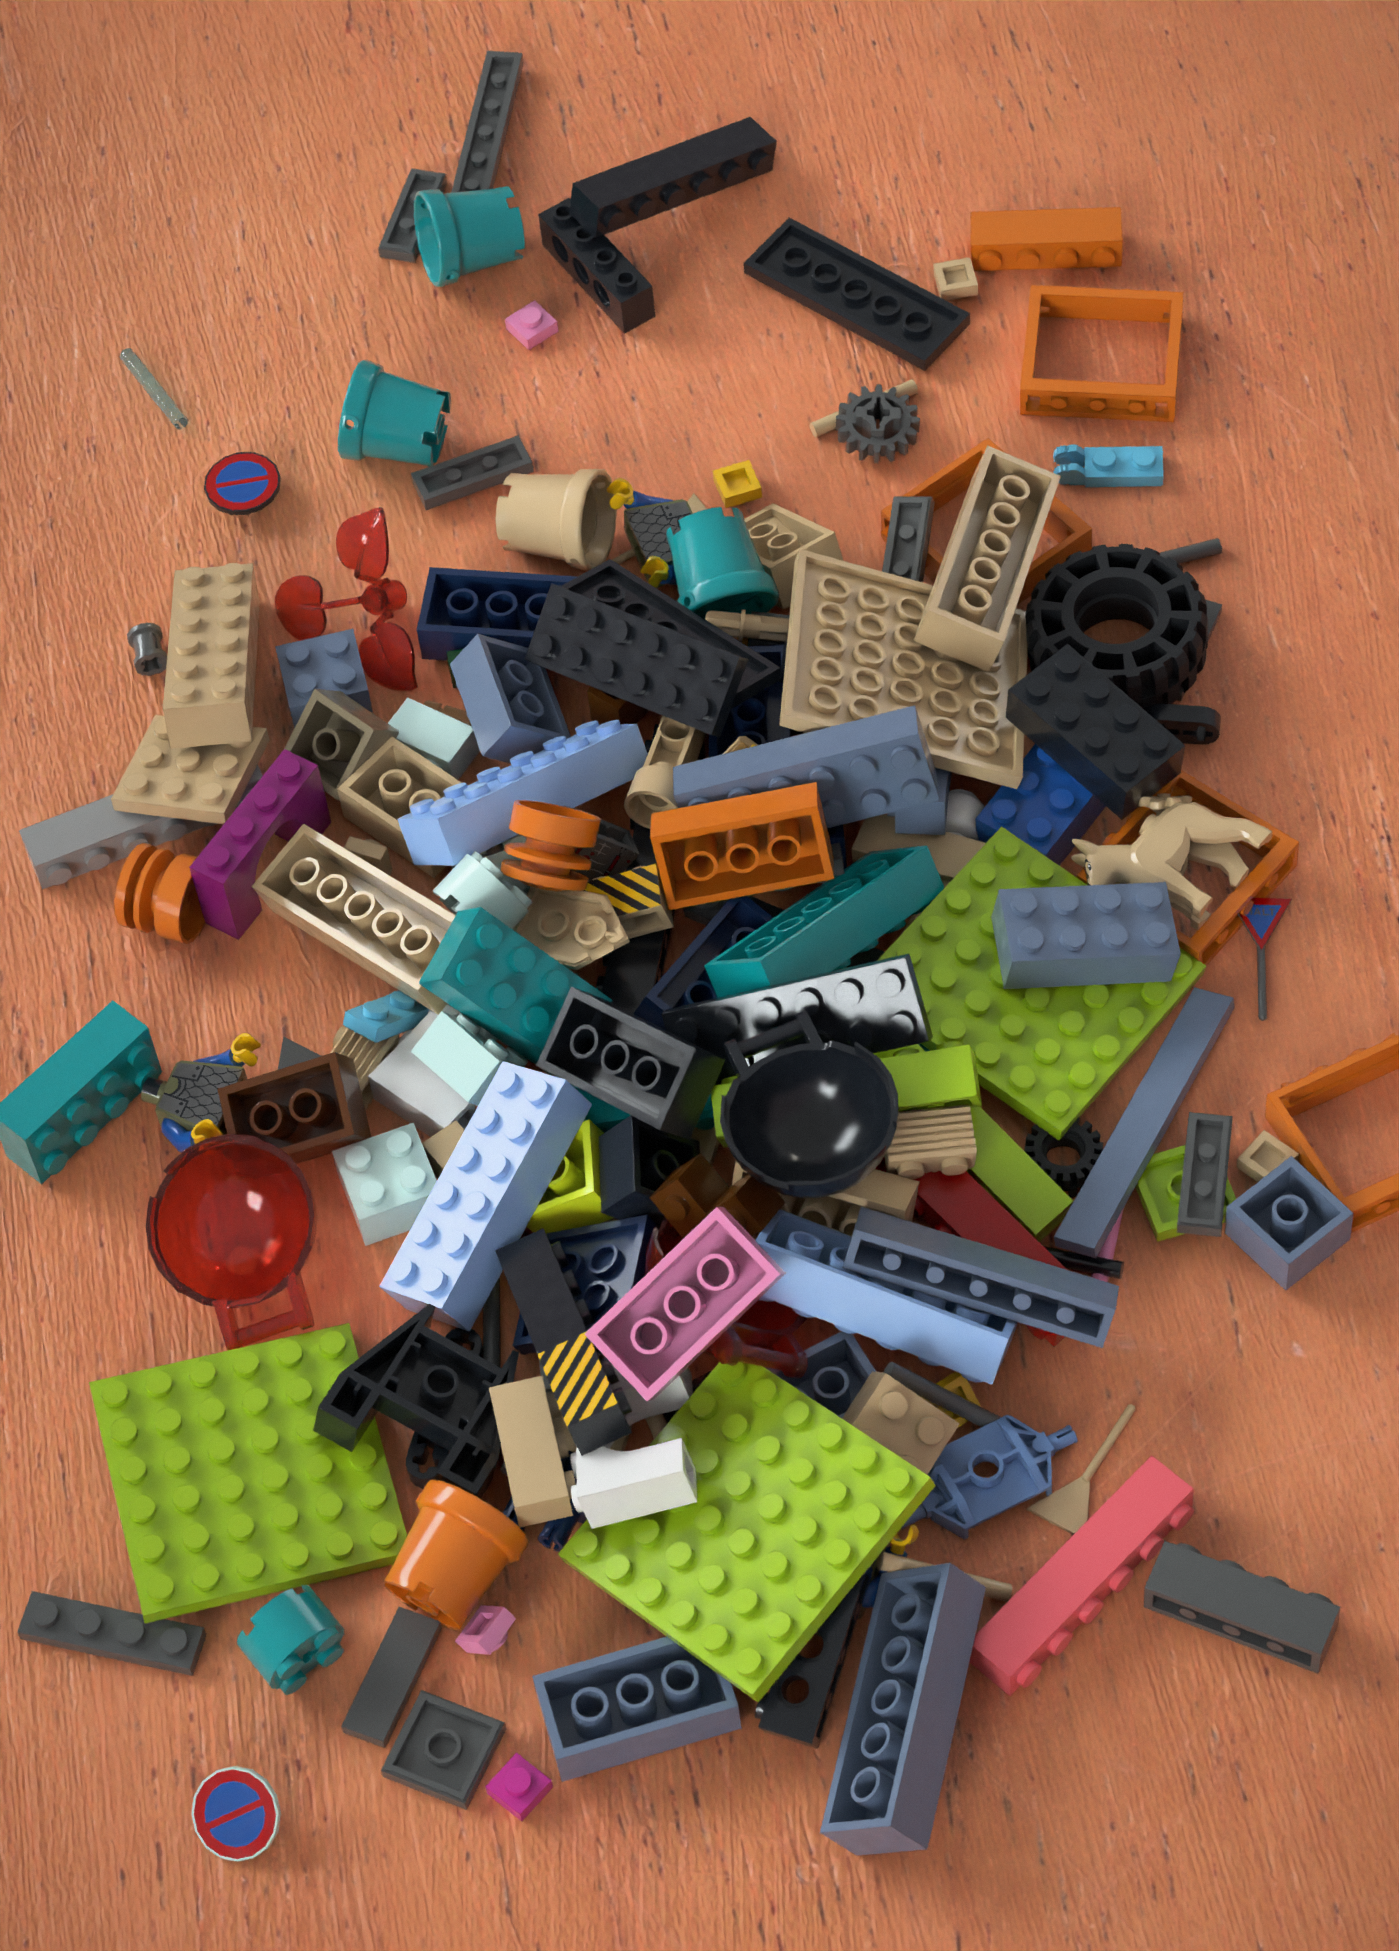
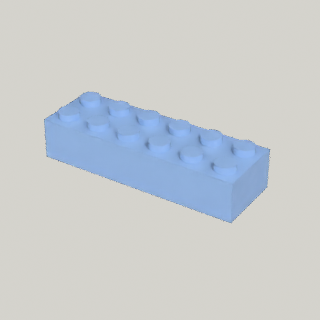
[397,720,648,866]
[379,1061,592,1332]
[755,1209,1018,1385]

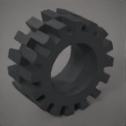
[1024,1117,1103,1198]

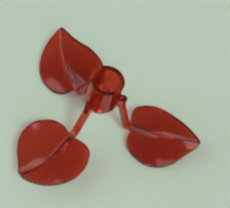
[275,507,418,691]

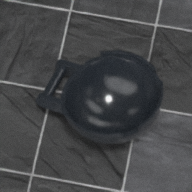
[720,1010,898,1198]

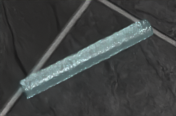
[119,348,188,429]

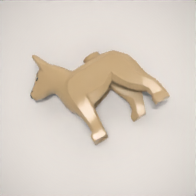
[1071,802,1272,930]

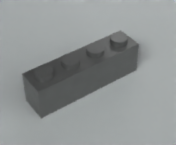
[1144,1541,1340,1674]

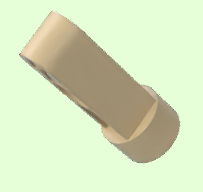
[624,716,707,829]

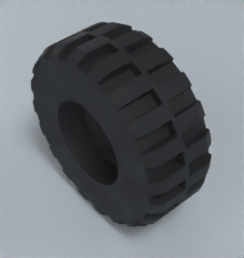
[1025,544,1208,710]

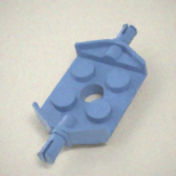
[901,1415,1078,1540]

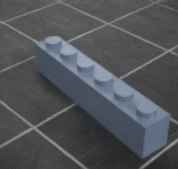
[843,1207,1119,1348]

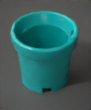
[414,186,525,287]
[338,360,451,467]
[666,507,779,619]

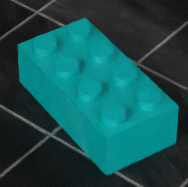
[419,907,612,1075]
[0,1000,163,1184]

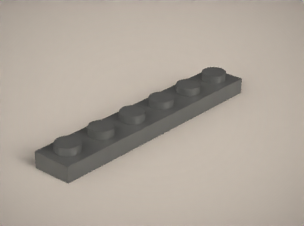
[451,51,524,193]

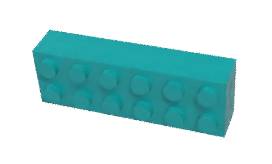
[704,845,944,997]

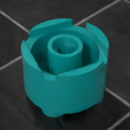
[237,1585,344,1695]

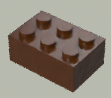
[217,1052,371,1177]

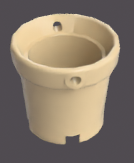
[496,469,617,571]

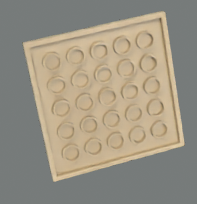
[779,549,1027,789]

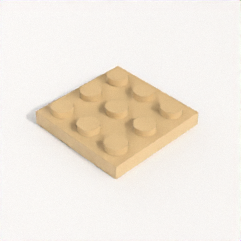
[111,715,270,824]

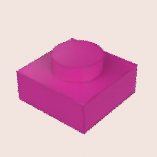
[485,1752,553,1821]

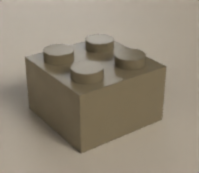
[284,689,400,800]

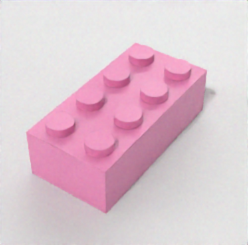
[584,1207,786,1402]

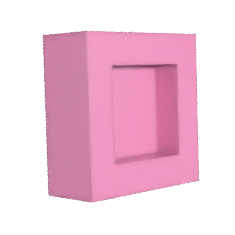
[505,300,559,350]
[455,1605,516,1655]

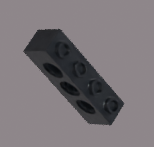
[538,198,656,334]
[755,1566,873,1749]

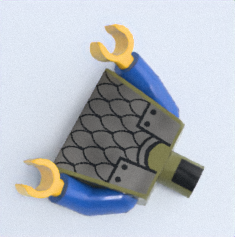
[606,478,693,588]
[141,1033,261,1156]

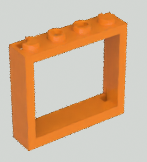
[1020,285,1184,422]
[880,438,1092,605]
[1076,770,1299,966]
[1265,1033,1399,1233]

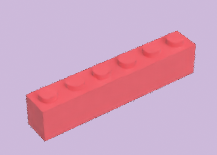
[969,1455,1194,1696]

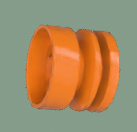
[500,800,601,891]
[114,843,205,944]

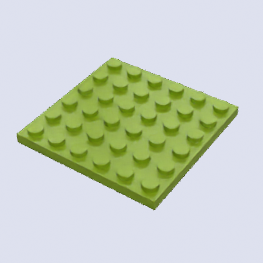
[877,826,1206,1140]
[89,1323,407,1624]
[558,1346,936,1702]

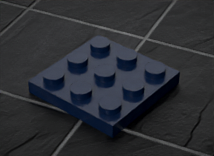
[512,1215,656,1355]

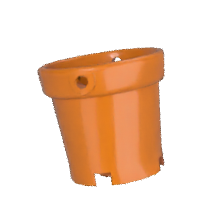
[383,1480,529,1631]

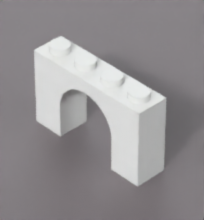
[368,1004,531,1137]
[570,1366,697,1529]

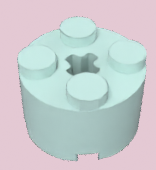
[433,851,533,929]

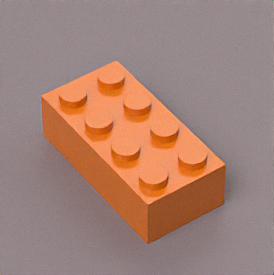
[650,782,834,910]

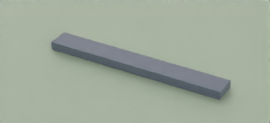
[1054,987,1235,1258]

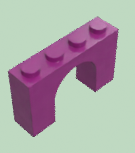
[189,749,331,940]

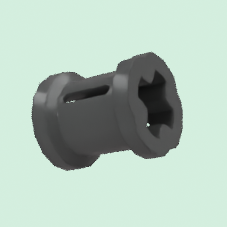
[127,623,167,676]

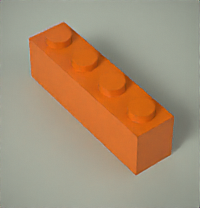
[970,207,1123,271]

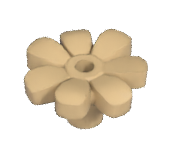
[1138,793,1192,816]

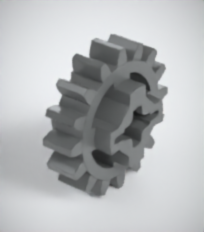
[836,384,920,464]

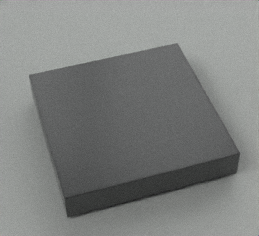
[381,1690,506,1810]

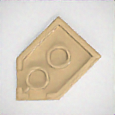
[513,886,630,970]

